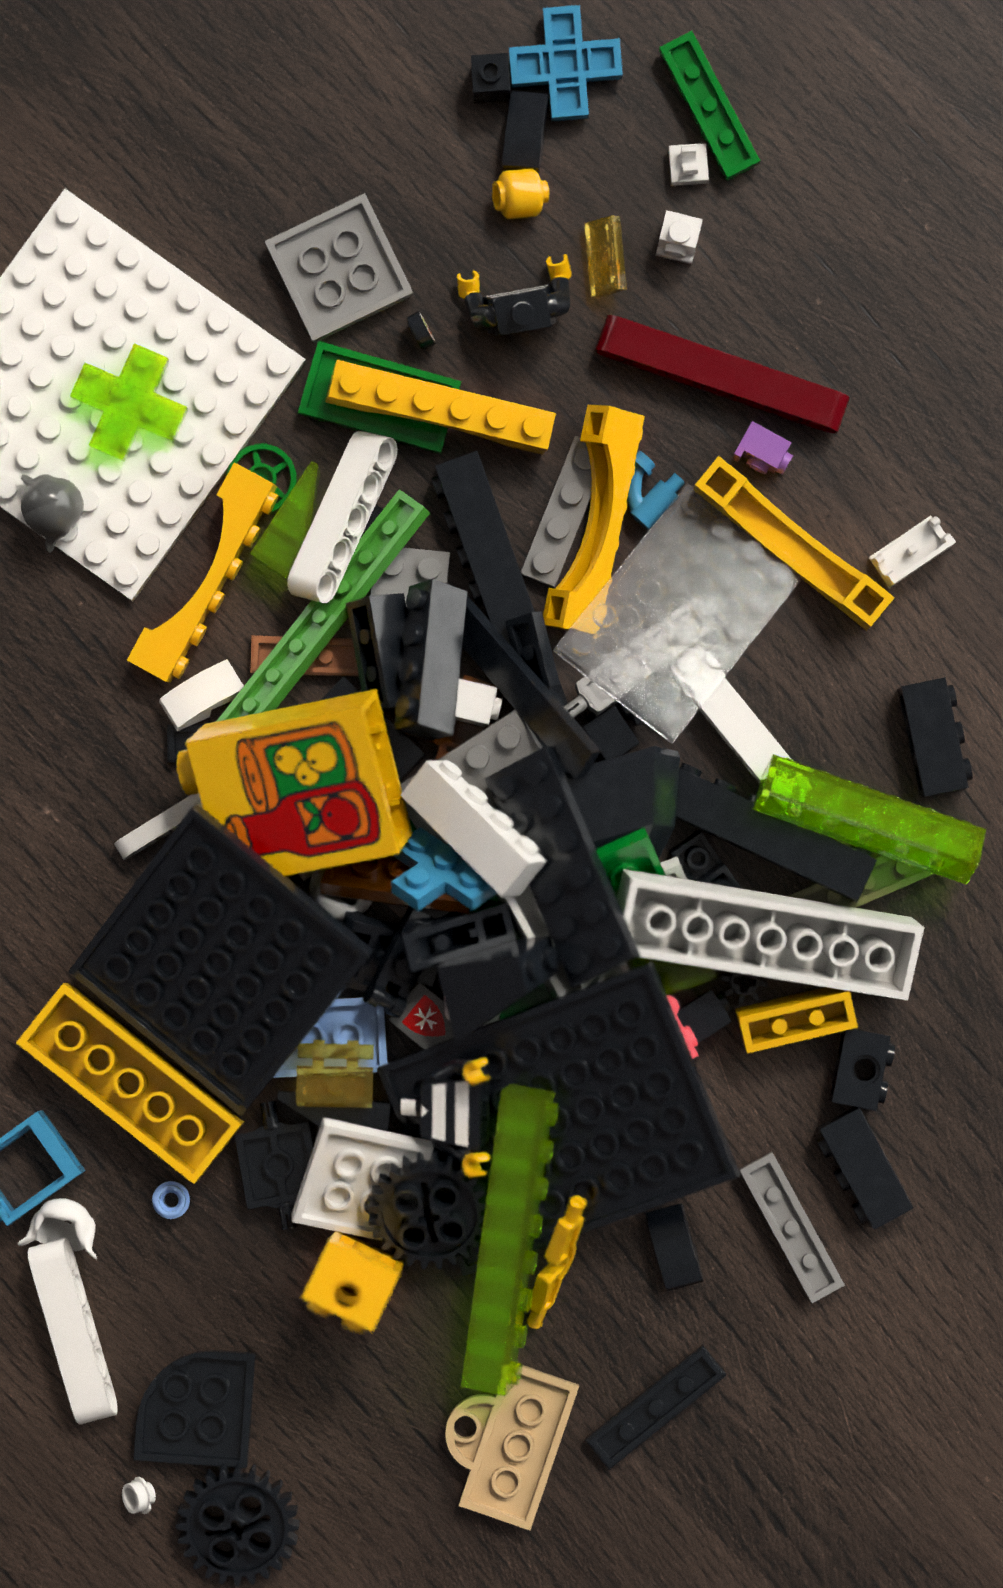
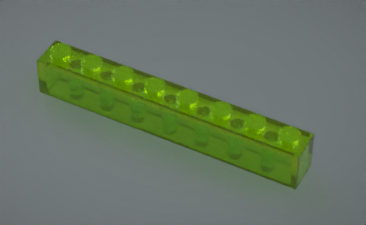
[461,1084,559,1396]

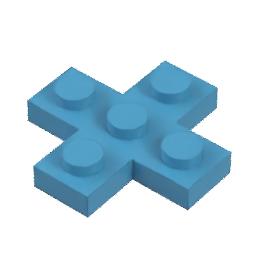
[509,5,623,121]
[391,827,497,911]

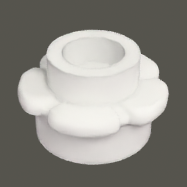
[122,1477,156,1514]

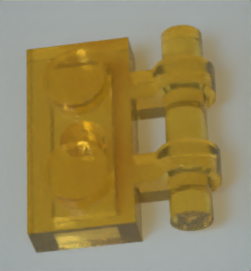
[296,1040,374,1108]

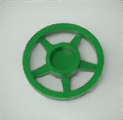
[227,443,297,514]

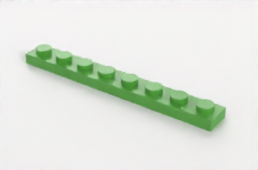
[216,489,430,722]

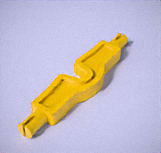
[527,1196,586,1329]

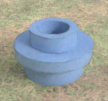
[152,1181,190,1219]

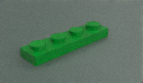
[659,31,760,181]

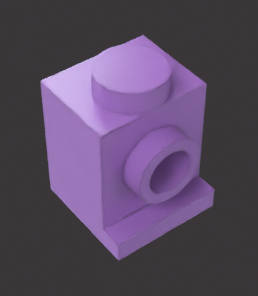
[732,421,793,475]

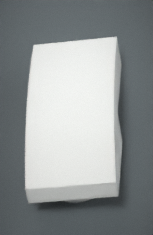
[159,659,244,731]

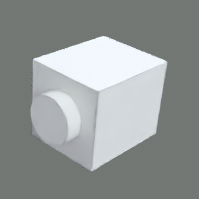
[455,679,503,727]

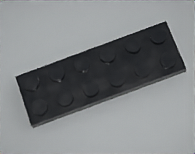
[485,746,641,987]

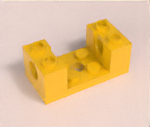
[302,1231,405,1333]

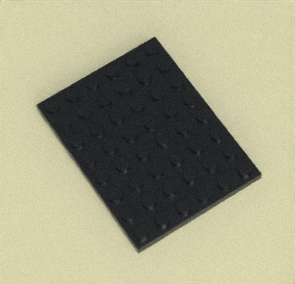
[376,961,740,1277]

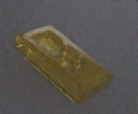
[584,215,627,297]

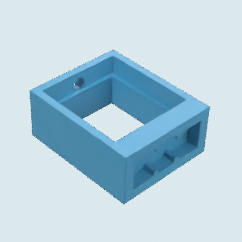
[0,1110,86,1226]

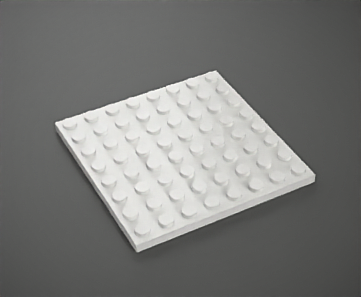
[0,189,306,601]

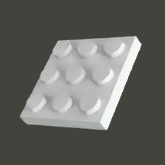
[291,1118,434,1241]

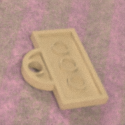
[445,1360,579,1530]

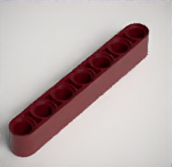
[595,315,850,434]

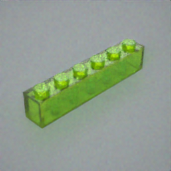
[753,754,986,885]

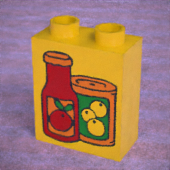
[177,689,413,876]

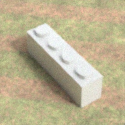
[400,760,547,897]

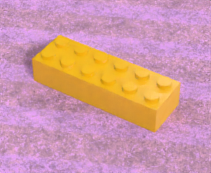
[16,983,244,1184]

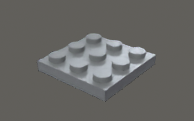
[265,193,414,343]

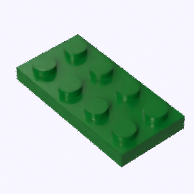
[298,341,462,454]

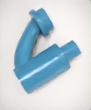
[627,450,685,530]

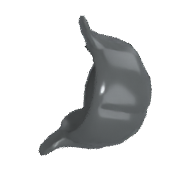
[20,474,84,552]

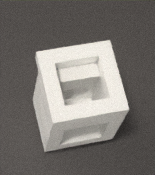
[656,210,703,264]

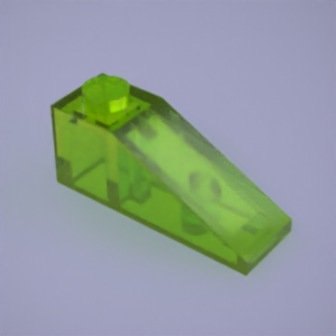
[250,461,320,581]

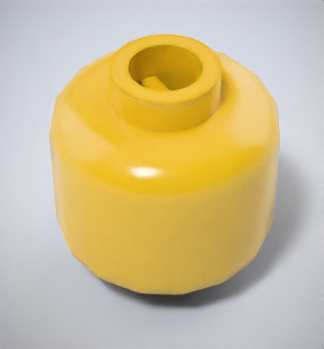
[492,169,549,219]

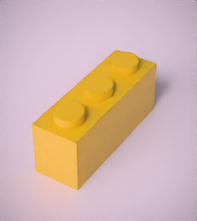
[735,987,858,1054]

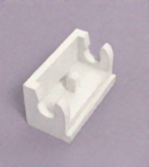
[869,516,956,589]

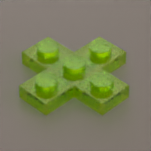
[70,343,189,462]

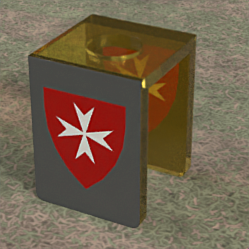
[388,982,454,1049]

